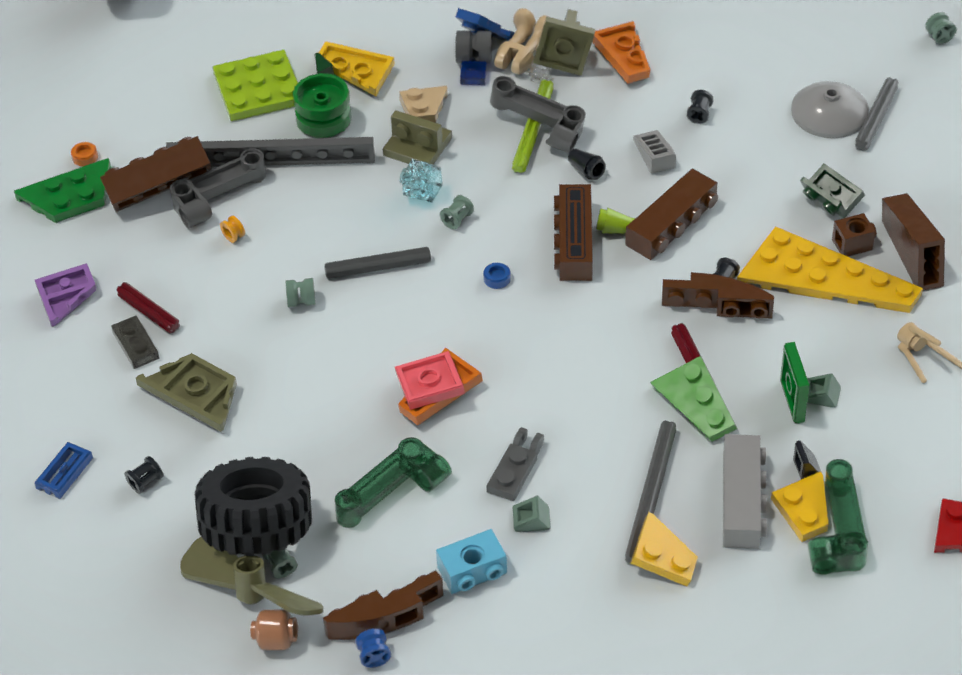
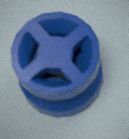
[355,629,391,668]

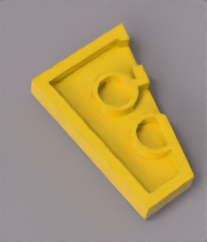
[318,41,395,96]

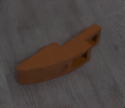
[662,272,774,319]
[323,570,444,640]

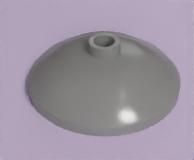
[791,81,869,138]

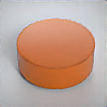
[71,142,98,166]

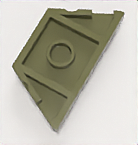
[136,353,237,432]

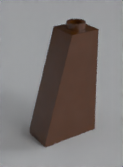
[882,193,945,291]

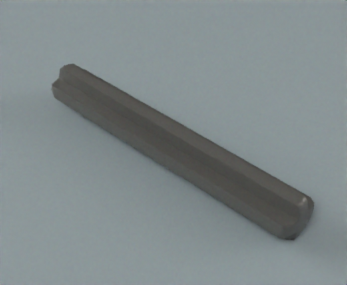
[855,77,899,151]
[324,247,431,279]

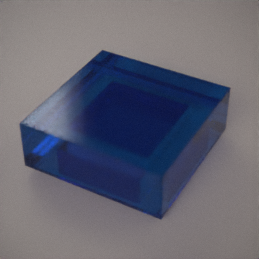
[460,61,487,85]

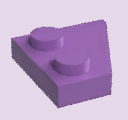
[35,263,96,327]

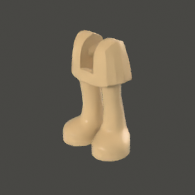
[494,8,549,75]

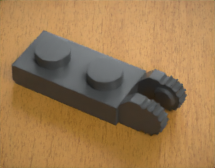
[486,427,545,501]

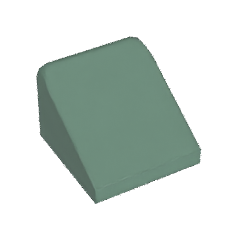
[807,373,841,407]
[512,495,551,532]

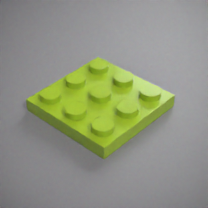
[212,49,298,122]

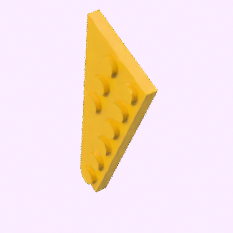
[737,226,923,313]

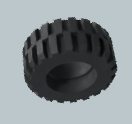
[194,457,312,556]

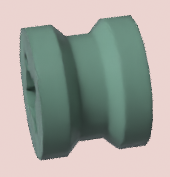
[925,12,957,44]

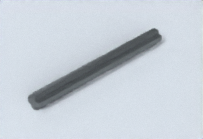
[625,420,676,564]

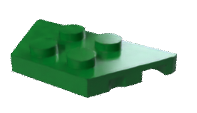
[14,158,111,223]

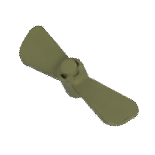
[180,537,324,616]

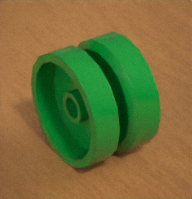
[293,73,352,138]

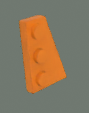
[592,21,650,84]

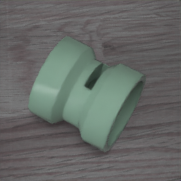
[286,278,316,307]

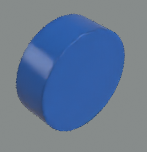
[483,263,511,289]

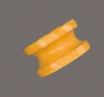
[220,215,245,243]

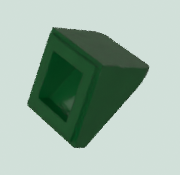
[315,52,334,75]

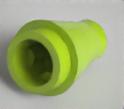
[596,207,635,233]

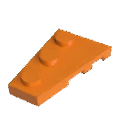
[398,347,483,425]

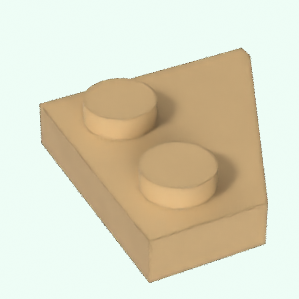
[399,86,448,123]

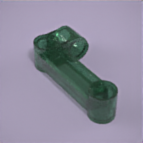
[334,437,452,528]
[807,459,868,575]

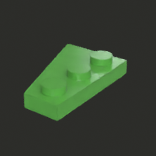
[650,356,738,442]

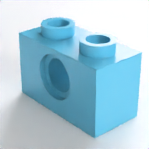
[436,529,507,594]

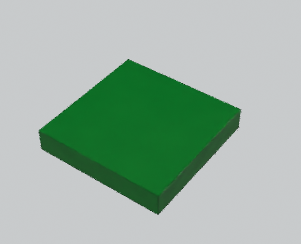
[780,342,810,424]

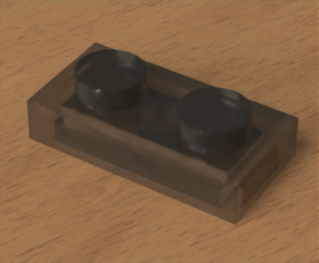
[111,315,160,369]

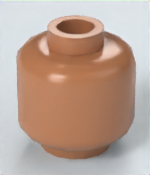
[250,609,298,650]

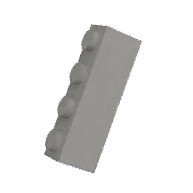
[723,434,767,549]

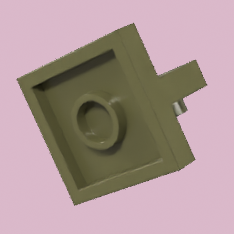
[533,9,595,76]
[383,110,452,171]

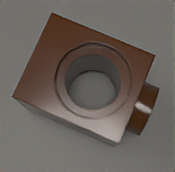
[832,213,877,257]

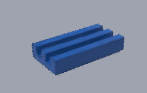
[34,442,93,499]

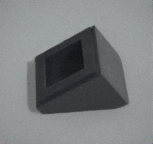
[793,440,822,479]

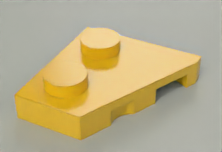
[771,471,829,542]
[631,512,698,587]

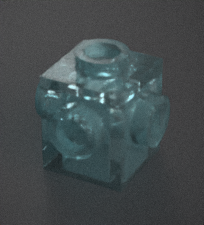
[399,159,443,203]

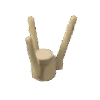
[897,322,962,383]

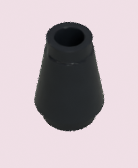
[568,149,606,180]

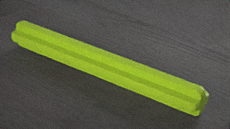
[512,79,554,173]

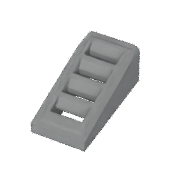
[633,130,676,174]

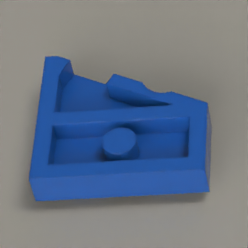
[455,8,515,41]

